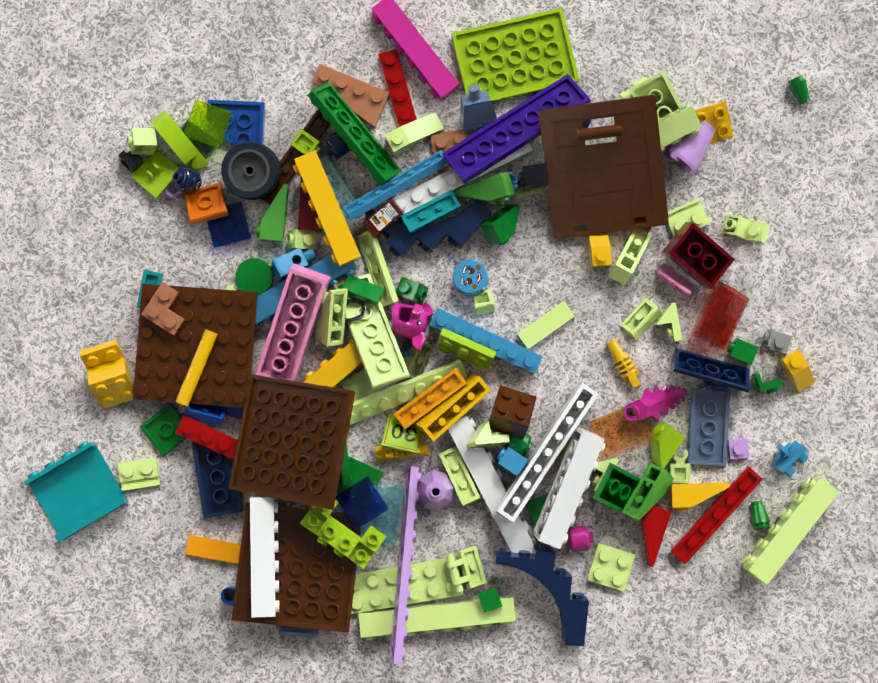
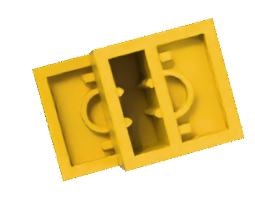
[79,339,134,410]

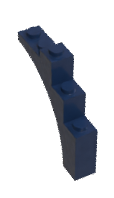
[364,199,492,258]
[493,544,589,646]

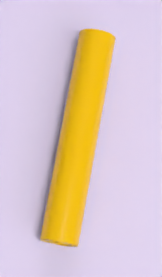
[176,329,218,406]

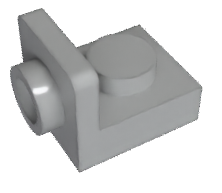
[762,329,792,355]

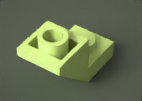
[721,215,770,244]

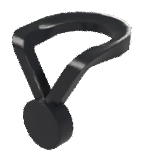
[345,298,366,325]

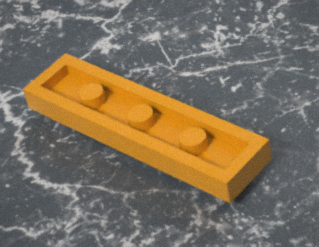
[394,368,467,429]

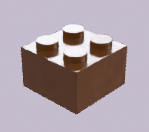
[489,385,537,440]

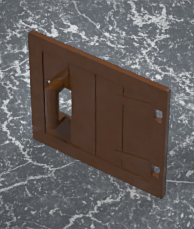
[538,94,669,239]

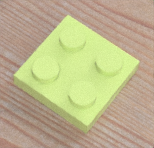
[587,543,635,591]

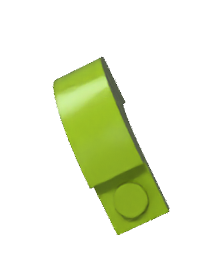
[150,110,208,172]

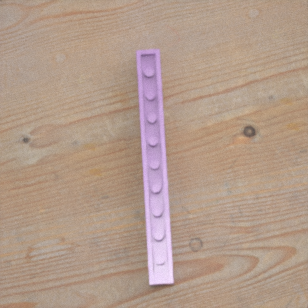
[389,466,421,664]

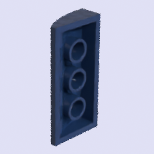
[671,348,750,393]
[191,442,243,519]

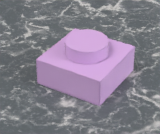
[728,439,749,459]

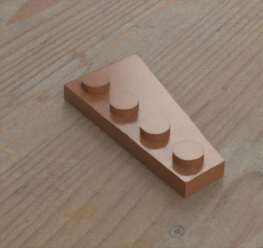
[312,64,390,128]

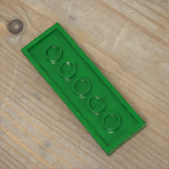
[307,82,402,185]

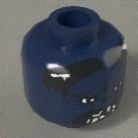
[324,132,351,159]
[172,167,202,194]

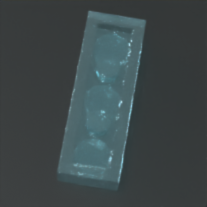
[320,156,358,205]

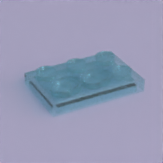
[360,480,406,544]

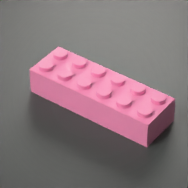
[255,264,331,381]

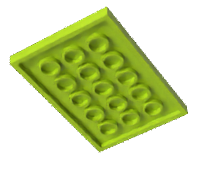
[451,8,580,102]

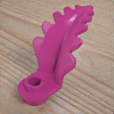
[624,385,686,422]

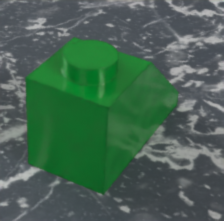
[481,205,520,245]

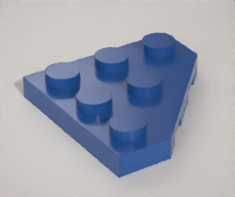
[207,100,266,147]

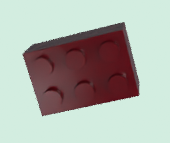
[662,222,735,289]

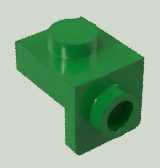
[396,277,429,305]
[751,372,783,394]

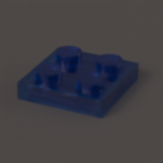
[207,201,252,248]
[336,476,389,530]

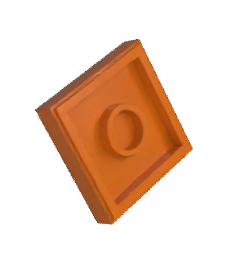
[184,182,228,226]

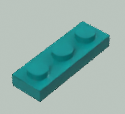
[401,190,461,234]

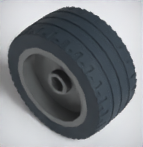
[221,141,281,200]

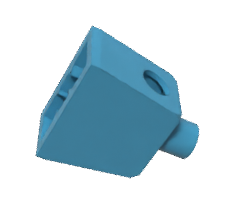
[271,248,316,283]

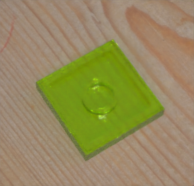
[184,99,232,148]

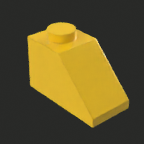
[588,233,612,268]
[778,349,815,393]

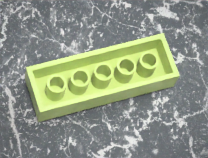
[742,477,839,585]

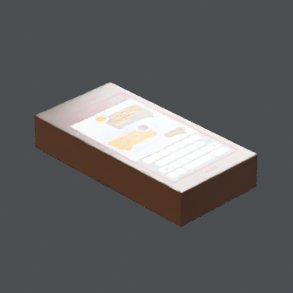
[363,198,404,237]

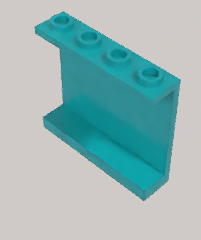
[24,441,129,542]

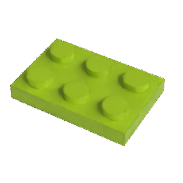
[436,328,496,370]

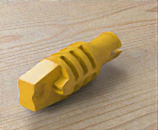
[606,338,641,389]
[375,443,429,461]

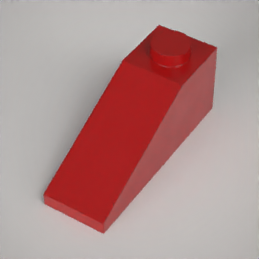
[641,506,671,567]

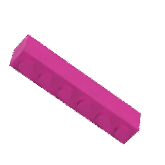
[371,0,459,101]

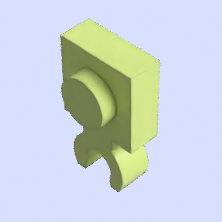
[670,450,691,483]

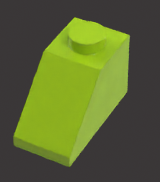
[650,421,686,468]

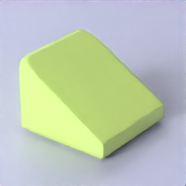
[472,289,495,316]

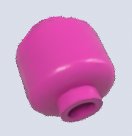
[566,525,594,552]

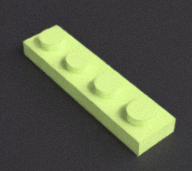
[357,230,399,307]

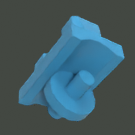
[771,441,809,477]

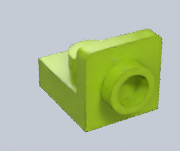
[290,129,321,155]

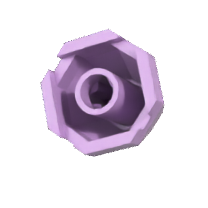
[417,470,456,511]

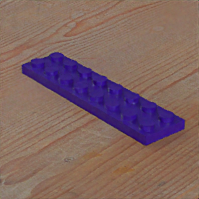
[442,74,591,184]

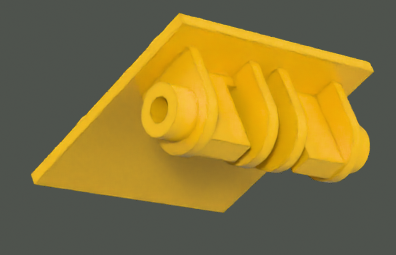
[694,101,733,144]

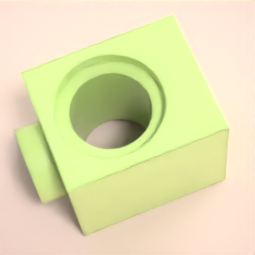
[127,128,157,155]

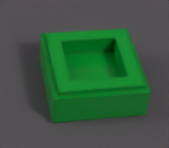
[477,587,502,613]

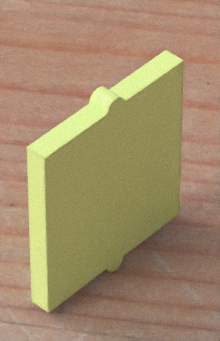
[341,369,381,401]

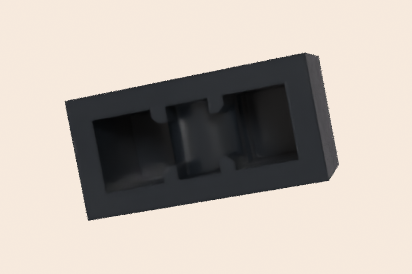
[518,163,549,191]

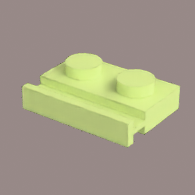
[668,198,710,237]
[117,457,161,491]

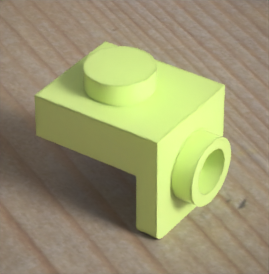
[285,229,316,251]

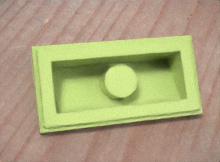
[620,298,662,341]

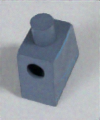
[460,85,497,132]

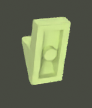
[654,302,682,343]
[466,421,510,449]
[591,458,619,491]

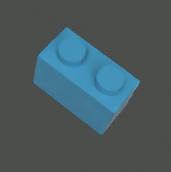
[496,447,528,476]

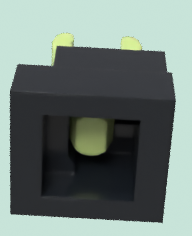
[118,150,143,174]

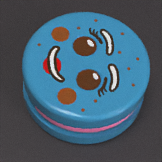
[452,259,488,297]

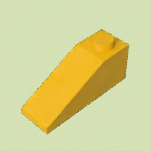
[669,482,730,511]

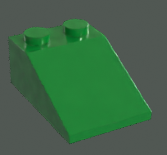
[593,463,640,513]

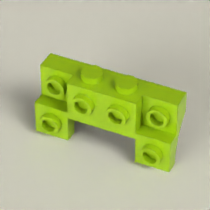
[300,500,387,569]

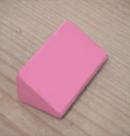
[656,264,694,296]

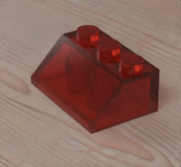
[691,281,749,351]

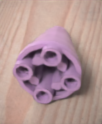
[663,120,715,175]

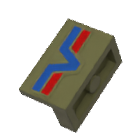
[400,338,434,378]

